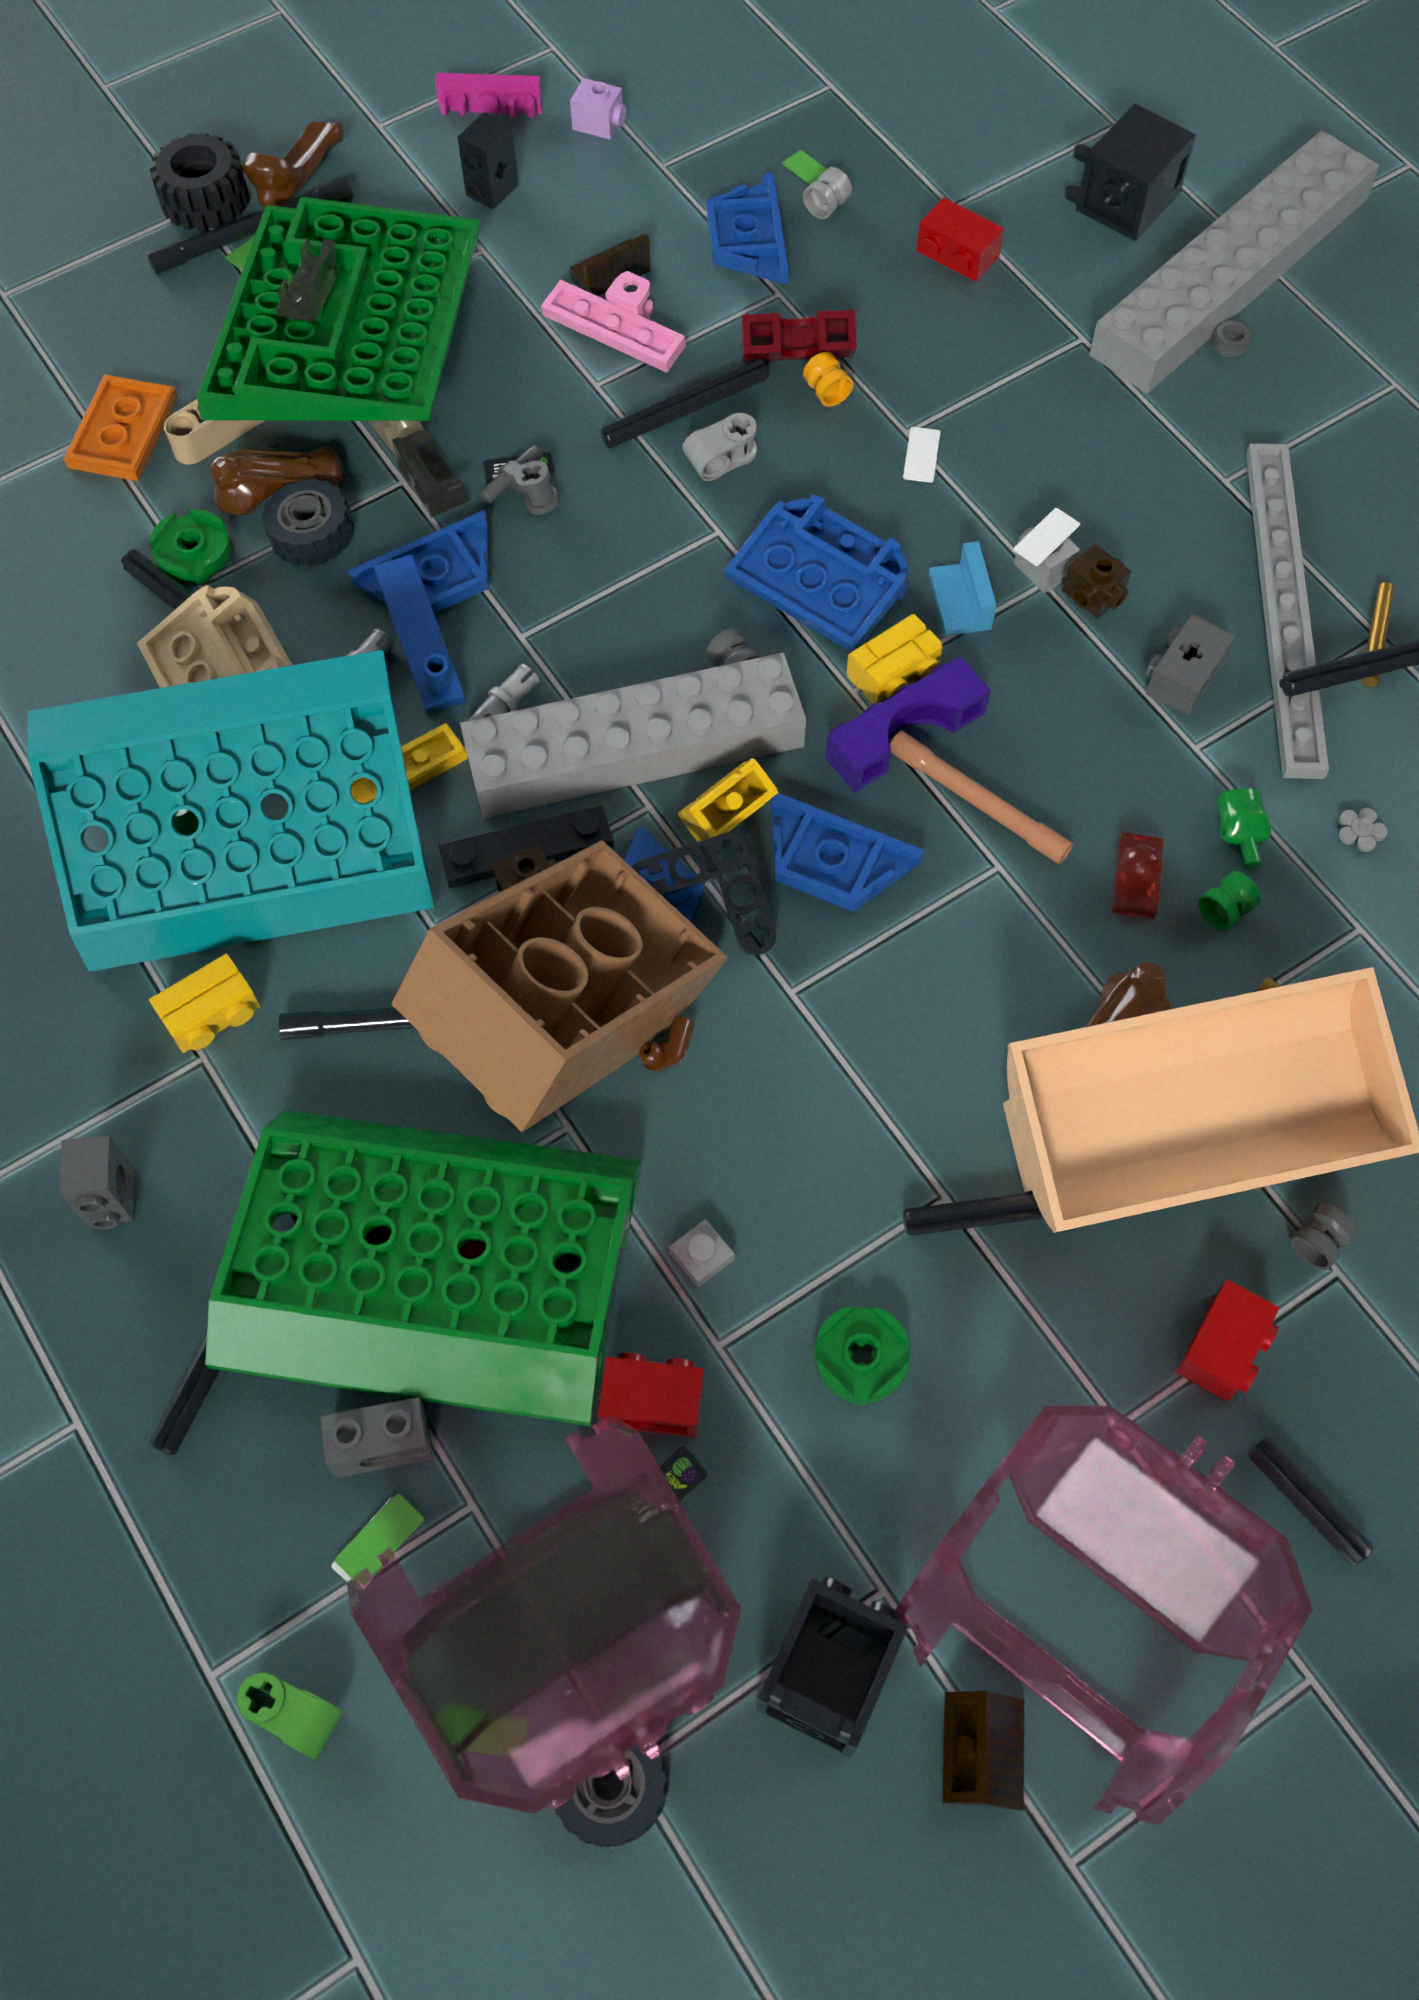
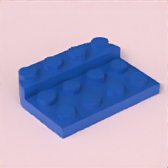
[724,494,908,652]

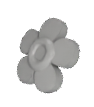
[1338,808,1388,852]

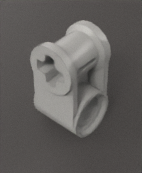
[682,413,757,481]

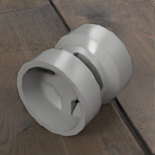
[803,167,852,220]

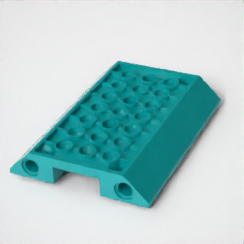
[28,650,435,972]

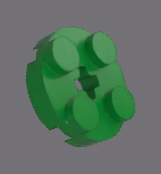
[150,509,233,585]
[813,1306,910,1406]

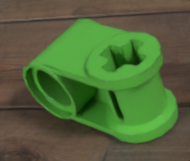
[237,1673,343,1761]

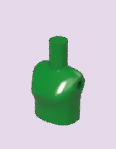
[1216,788,1271,869]

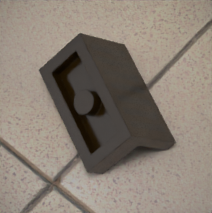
[570,233,651,296]
[942,1691,1025,1811]

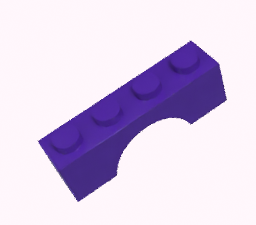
[825,657,991,793]

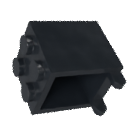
[1065,104,1196,242]
[756,1577,909,1758]

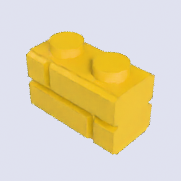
[846,614,943,704]
[677,758,779,842]
[148,953,260,1054]

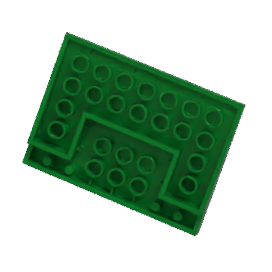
[197,197,480,421]

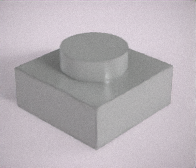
[669,1219,735,1288]

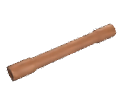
[890,731,1074,865]

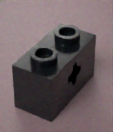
[457,112,519,210]

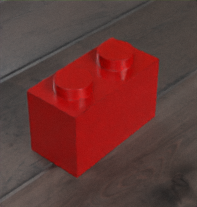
[916,197,1004,282]
[1175,1279,1280,1402]
[598,1352,704,1438]

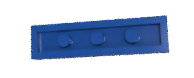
[373,554,465,715]

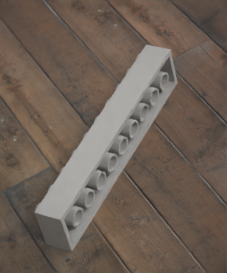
[1089,130,1380,394]

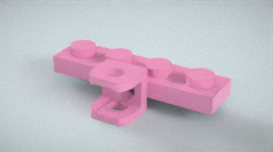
[541,271,686,373]

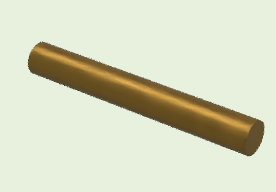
[1361,582,1395,687]

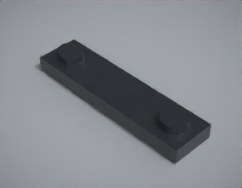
[438,805,614,888]

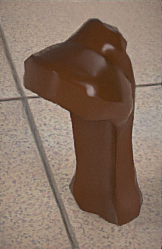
[242,122,343,207]
[210,446,345,516]
[1083,962,1173,1028]

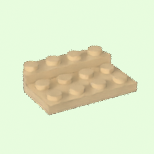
[137,585,292,688]

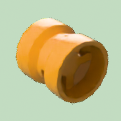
[803,352,853,407]

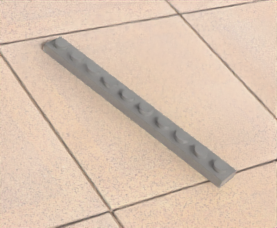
[1246,443,1329,779]

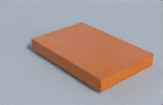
[63,374,178,482]

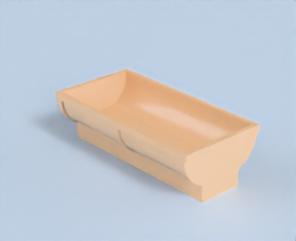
[1003,967,1419,1233]

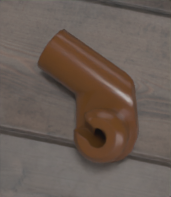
[639,1017,695,1072]

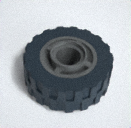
[262,478,354,566]
[549,1721,669,1847]

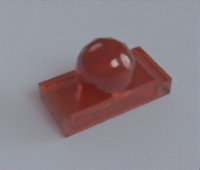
[1112,832,1164,919]

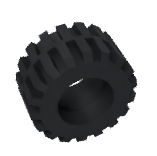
[150,133,249,231]

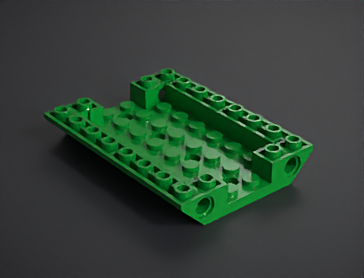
[205,1110,642,1426]

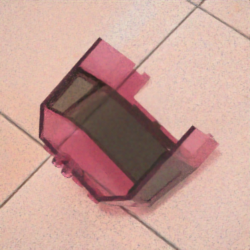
[347,1415,741,1814]

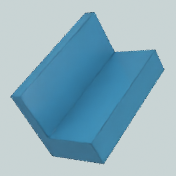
[928,541,997,636]

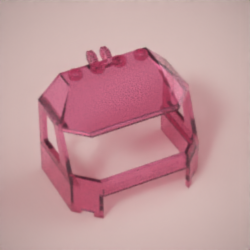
[895,1406,1313,1825]

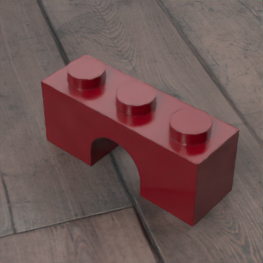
[740,310,857,363]

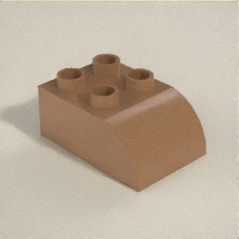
[391,841,728,1132]

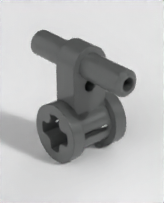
[481,445,559,515]

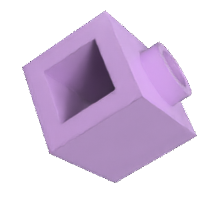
[570,78,626,140]

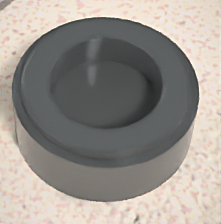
[1212,320,1252,358]

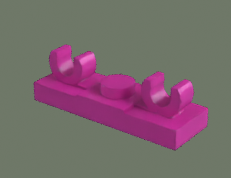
[435,73,543,118]

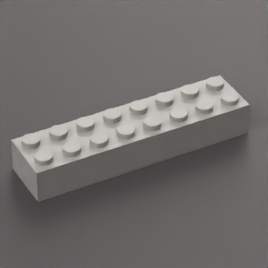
[460,652,806,819]

